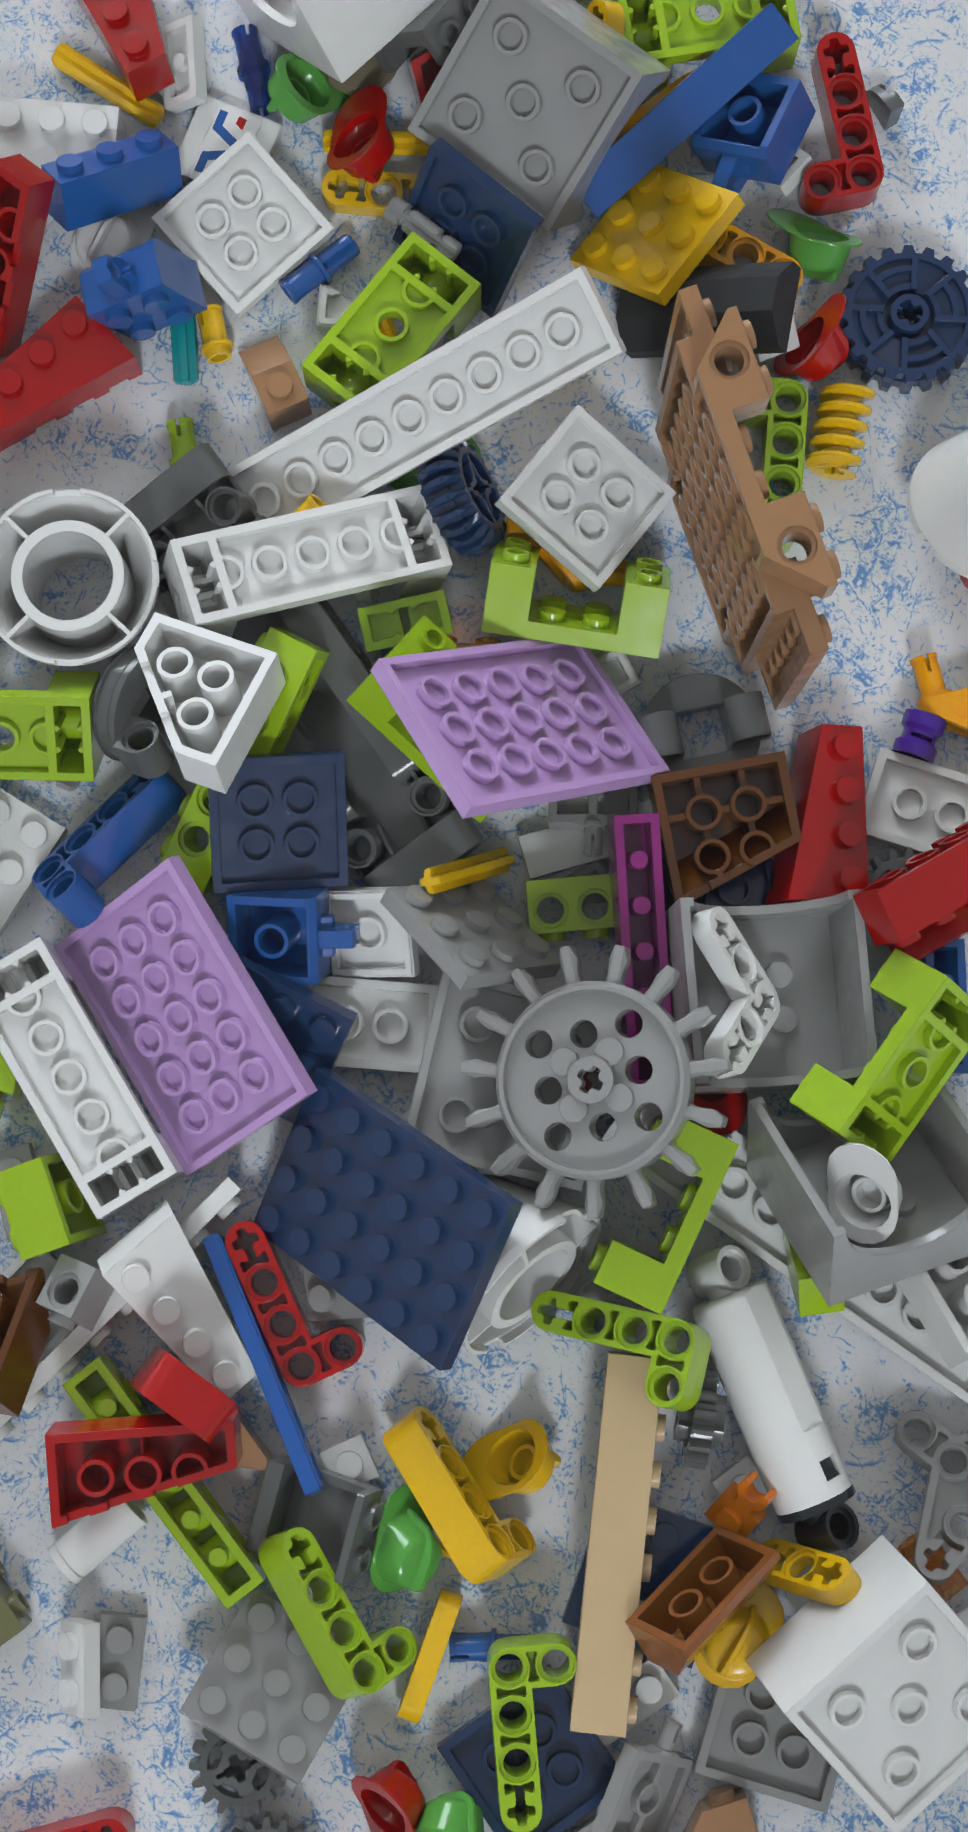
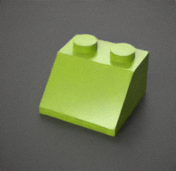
[0,1153,107,1261]

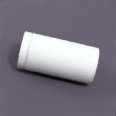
[48,1500,148,1584]

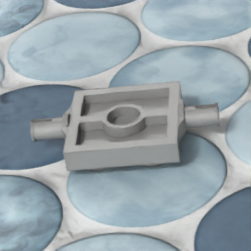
[548,786,638,857]
[590,1717,695,1832]

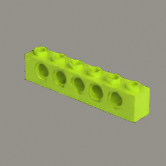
[160,627,330,893]
[62,1353,266,1609]

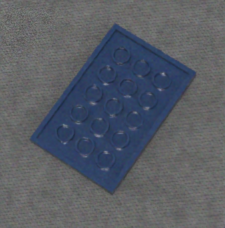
[254,1068,523,1371]

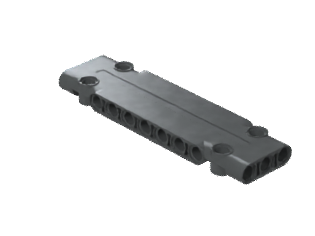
[124,443,487,887]

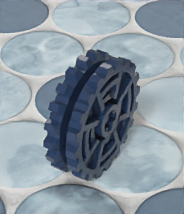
[839,245,968,394]

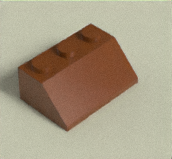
[625,1525,781,1676]

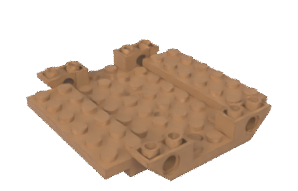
[655,284,841,711]

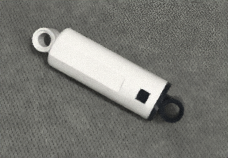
[687,1245,859,1553]

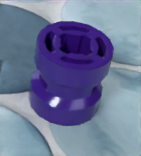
[891,709,947,764]

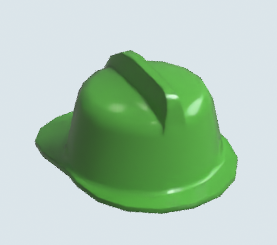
[266,52,350,124]
[767,208,863,283]
[369,1485,442,1593]
[414,1791,484,1832]

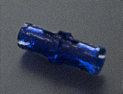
[231,24,274,116]

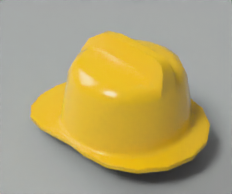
[462,1418,561,1501]
[694,1583,785,1688]

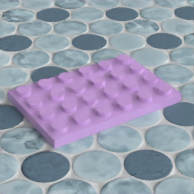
[370,639,670,819]
[54,855,318,1176]

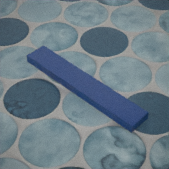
[583,3,799,218]
[202,1233,327,1496]

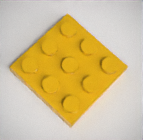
[569,165,745,306]

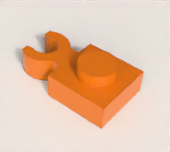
[704,1470,777,1537]

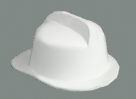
[70,205,155,276]
[827,1143,903,1244]

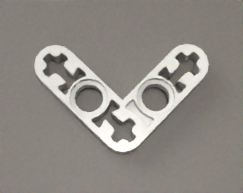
[691,906,780,1079]

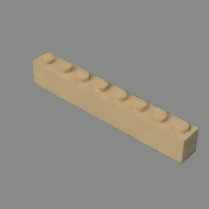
[569,1351,670,1738]

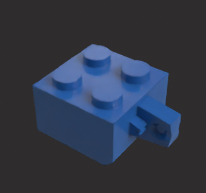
[692,73,816,193]
[79,237,207,341]
[226,887,360,987]

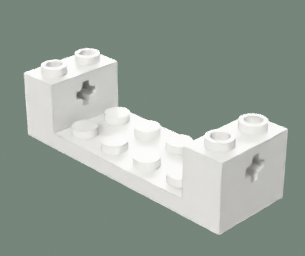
[163,485,453,638]
[0,937,184,1220]

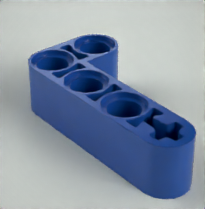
[32,772,187,929]

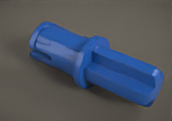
[279,234,360,305]
[449,1628,530,1665]

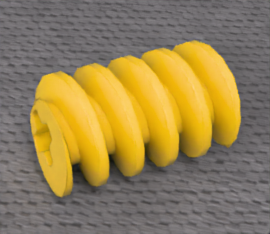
[805,382,876,481]

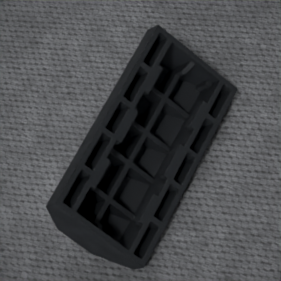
[616,261,801,358]

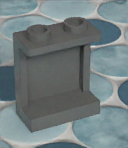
[374,0,479,73]
[245,1455,384,1585]

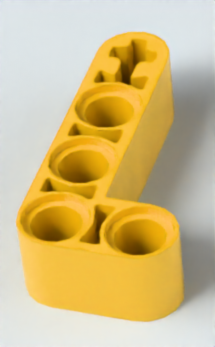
[383,1406,536,1585]

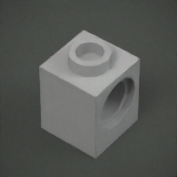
[35,1253,114,1332]

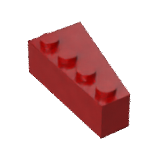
[77,0,175,102]
[0,154,55,359]
[0,296,143,452]
[765,724,869,905]
[852,822,968,948]
[44,1408,243,1529]

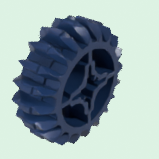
[417,441,507,557]

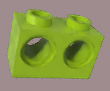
[357,589,454,652]
[524,873,614,942]

